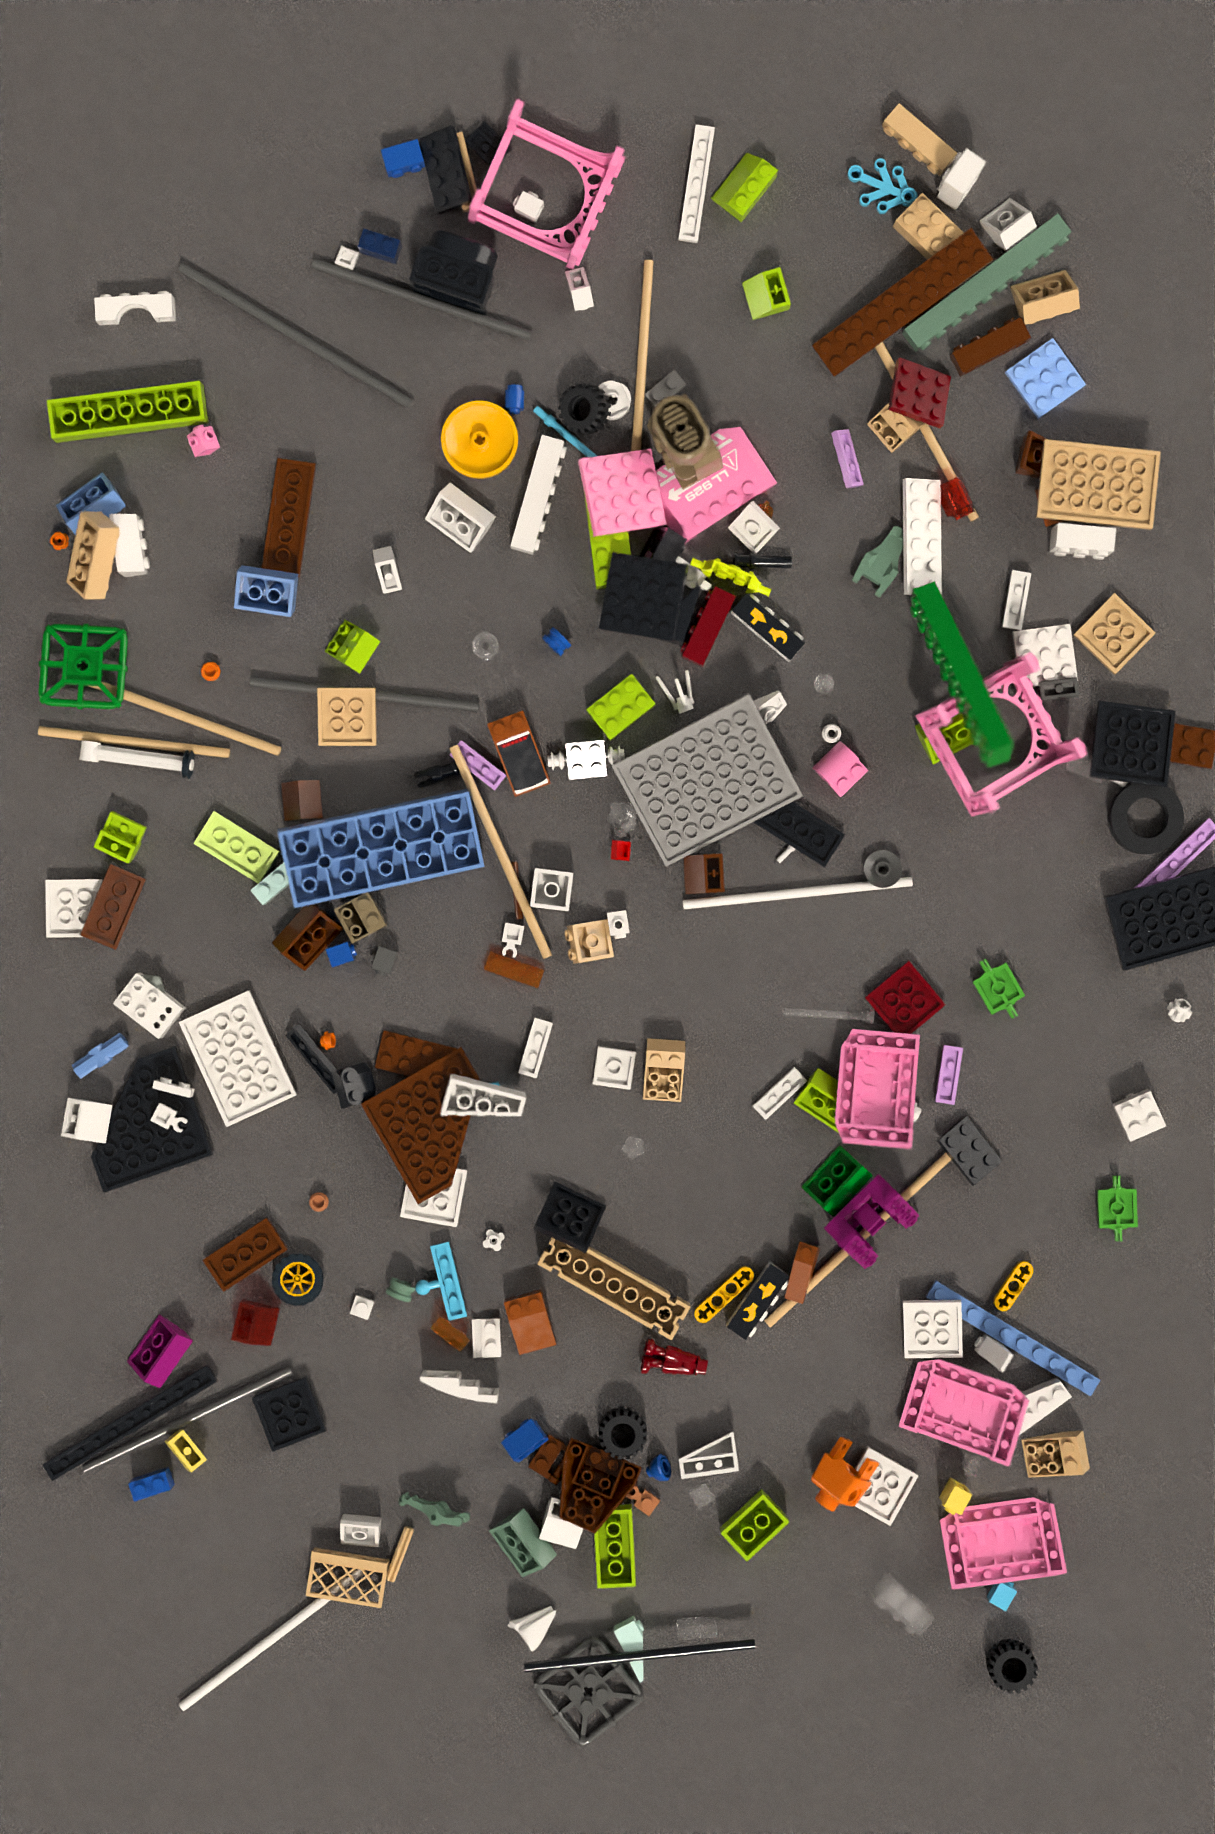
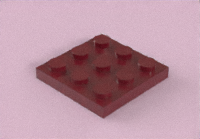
[888,357,951,429]
[864,961,946,1034]

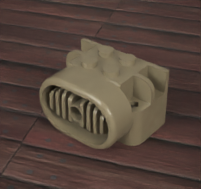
[647,393,723,490]

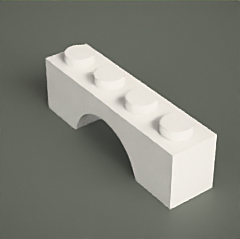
[94,291,176,325]

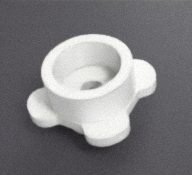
[483,1229,504,1251]

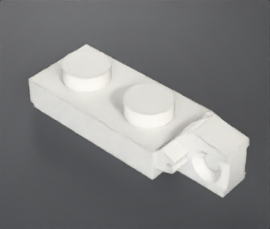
[676,556,712,593]

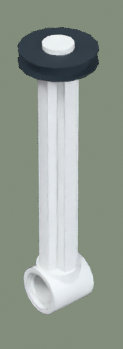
[79,741,194,779]

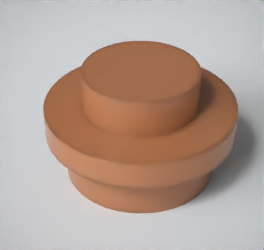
[309,1192,329,1212]

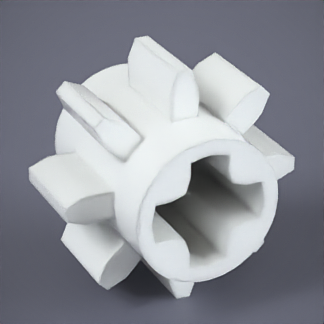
[1167,999,1192,1022]

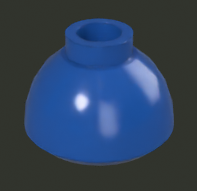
[646,1454,671,1481]

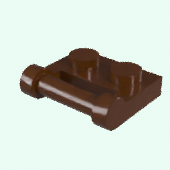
[528,1433,568,1485]

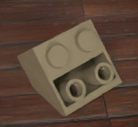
[334,892,388,944]

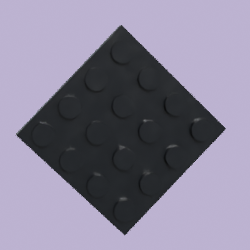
[599,552,689,642]
[1089,700,1176,787]

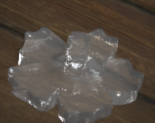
[622,1136,645,1159]

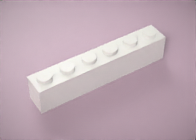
[511,435,567,555]

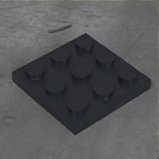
[533,1182,606,1253]
[252,1376,327,1452]

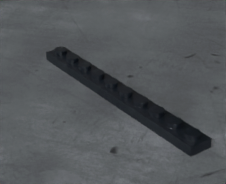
[43,1365,218,1481]

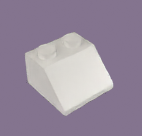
[980,198,1037,252]

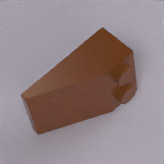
[504,1289,556,1355]

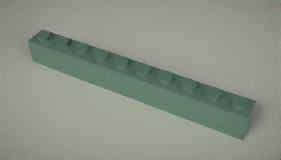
[902,214,1072,352]

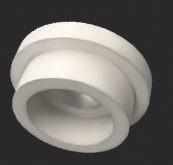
[822,724,841,743]

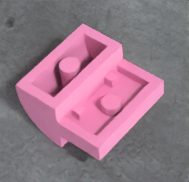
[812,741,868,797]

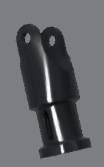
[414,760,459,788]

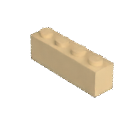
[882,103,957,176]

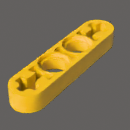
[694,1266,754,1323]

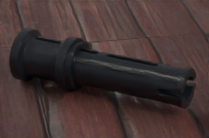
[733,552,792,570]

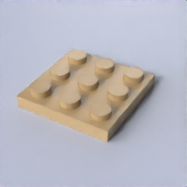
[1073,593,1155,675]
[317,687,377,746]

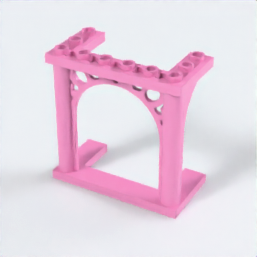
[468,100,625,270]
[915,652,1087,817]

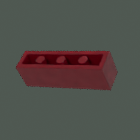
[680,586,736,667]

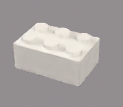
[937,149,986,211]
[1049,523,1116,560]

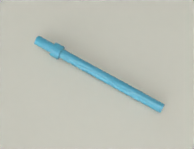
[533,406,597,458]

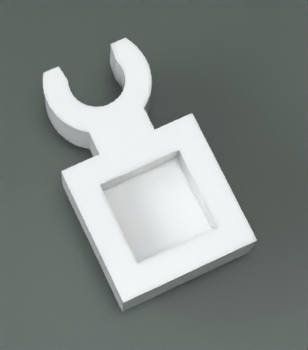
[502,923,524,958]
[151,1103,188,1132]

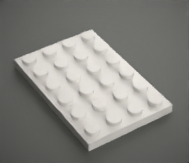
[179,990,297,1127]

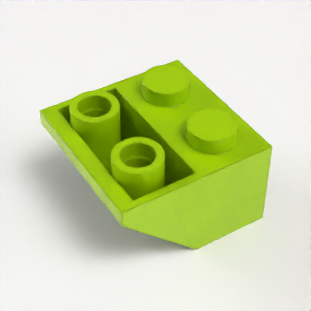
[742,267,791,320]
[325,620,380,674]

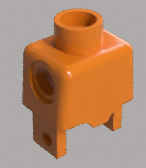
[811,1437,880,1512]

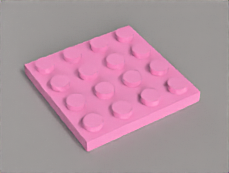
[578,449,667,537]

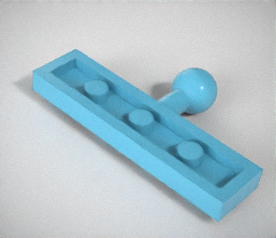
[415,1241,468,1321]

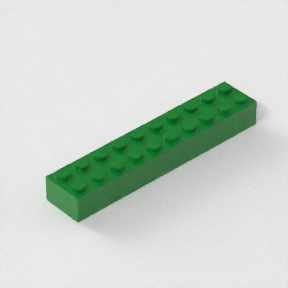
[910,581,1013,768]

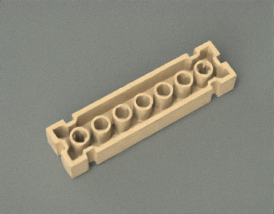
[537,1237,691,1340]

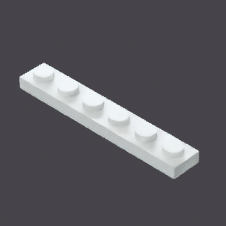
[679,125,715,243]

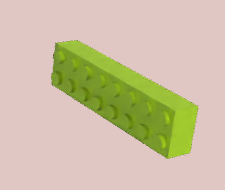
[47,381,208,443]

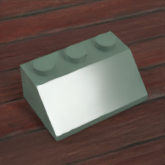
[489,1508,557,1577]

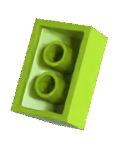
[711,153,778,222]
[915,713,973,765]
[794,1068,839,1133]

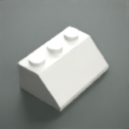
[425,483,496,553]
[109,514,150,577]

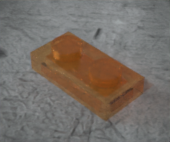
[430,1317,470,1352]

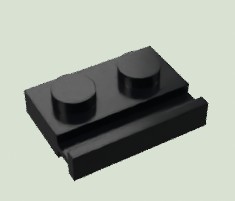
[465,121,512,167]

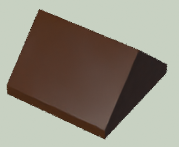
[1015,431,1048,479]
[281,780,323,821]

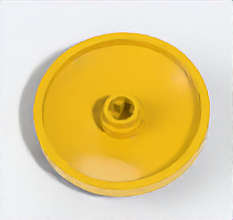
[441,401,518,479]

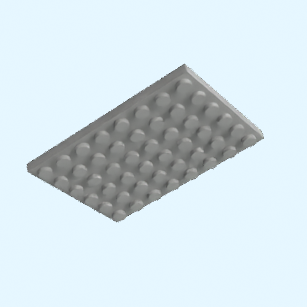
[612,693,803,867]

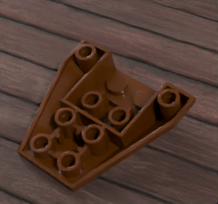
[559,1438,642,1533]

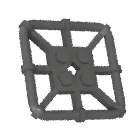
[533,1636,644,1747]

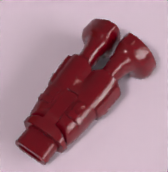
[640,1338,708,1376]

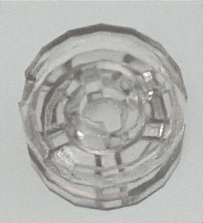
[472,632,499,660]

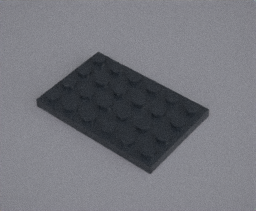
[1104,866,1215,971]

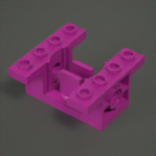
[824,1174,920,1269]

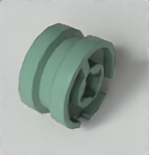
[386,1277,416,1302]

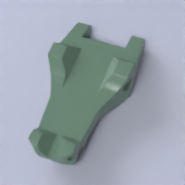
[852,526,903,598]
[398,1492,471,1527]

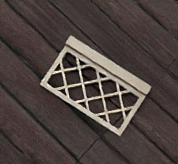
[306,1548,390,1608]

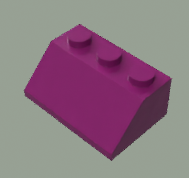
[127,1314,193,1388]

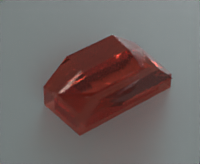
[940,477,975,521]

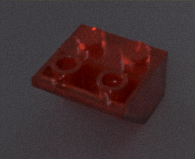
[231,1299,280,1346]

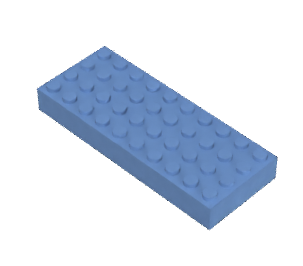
[277,789,484,908]

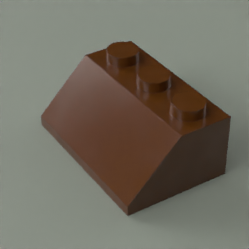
[272,904,343,971]

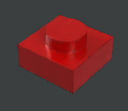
[611,840,631,861]

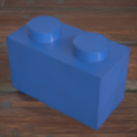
[381,139,425,178]
[501,1419,549,1463]
[128,1467,175,1502]

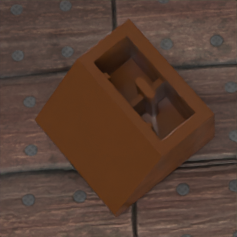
[683,853,725,894]

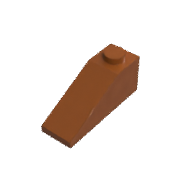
[785,1242,820,1304]

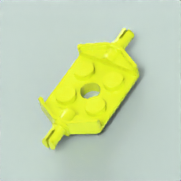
[690,558,771,597]

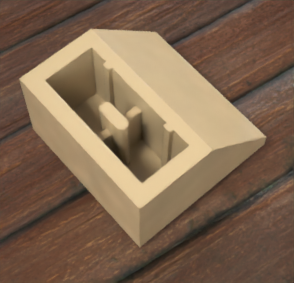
[867,403,926,453]

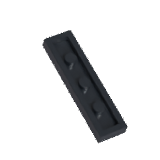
[285,1024,337,1094]

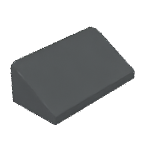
[1038,677,1079,702]

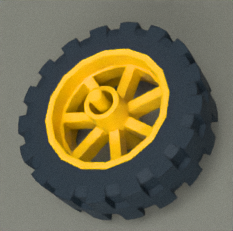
[272,1254,324,1306]

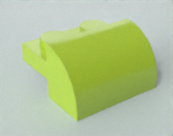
[94,811,147,864]

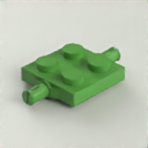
[972,958,1025,1019]
[1097,1175,1138,1241]

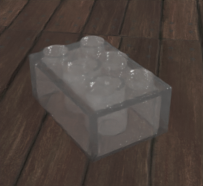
[871,1571,935,1637]

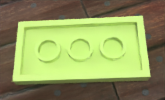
[194,811,280,883]

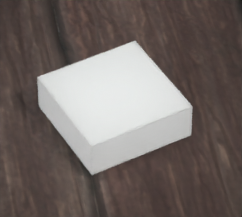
[335,245,360,271]

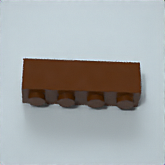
[950,317,1031,377]

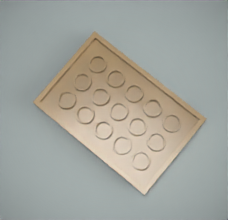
[1036,439,1161,530]

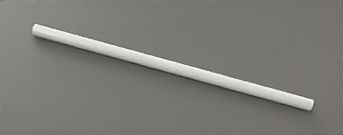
[683,877,913,909]
[179,1569,368,1711]

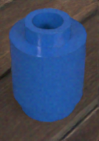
[505,385,525,414]

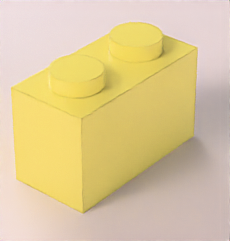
[165,1429,207,1472]
[939,1477,972,1515]

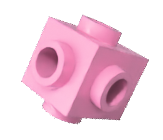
[187,425,220,457]

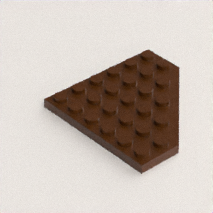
[361,1046,480,1204]

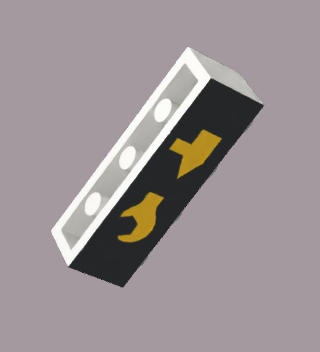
[731,593,805,662]
[726,1261,789,1340]

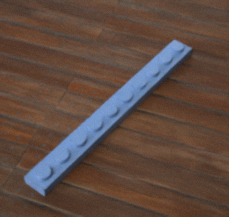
[926,1280,1100,1396]

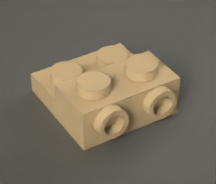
[565,919,614,964]

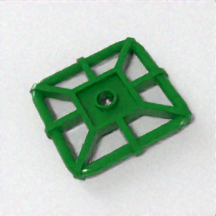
[38,623,128,710]

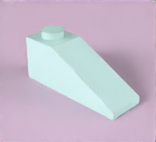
[614,1616,644,1682]

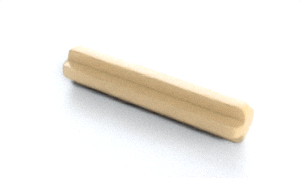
[386,1526,414,1582]

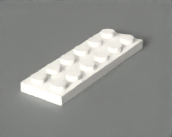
[903,478,942,595]

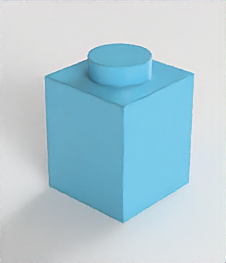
[986,1582,1017,1611]

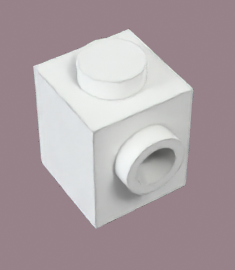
[513,191,544,224]
[607,910,629,939]

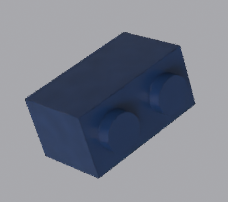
[358,228,402,264]

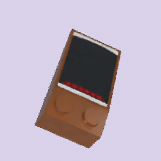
[487,710,551,797]

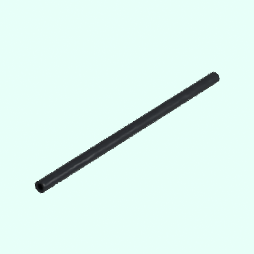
[524,1639,755,1672]

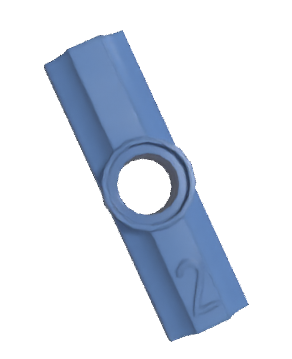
[71,1033,129,1079]

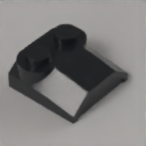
[331,1062,376,1109]

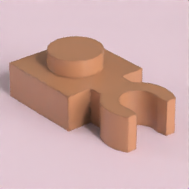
[626,1485,660,1516]

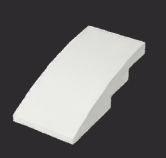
[420,1370,499,1403]

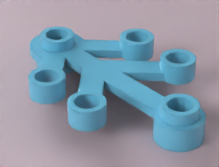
[847,158,918,214]

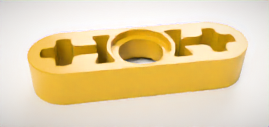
[993,1261,1033,1311]

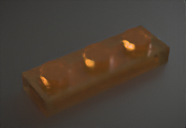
[484,951,545,988]

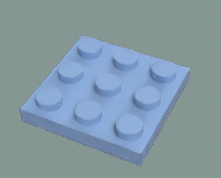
[1005,338,1086,419]

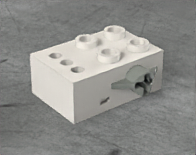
[113,972,186,1039]

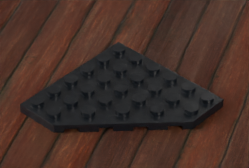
[91,1046,213,1193]

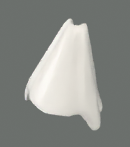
[508,1606,556,1651]

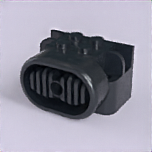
[409,231,498,315]

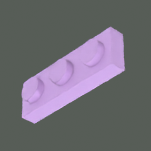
[831,429,864,488]
[450,740,507,790]
[935,1045,963,1105]

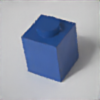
[326,942,357,967]

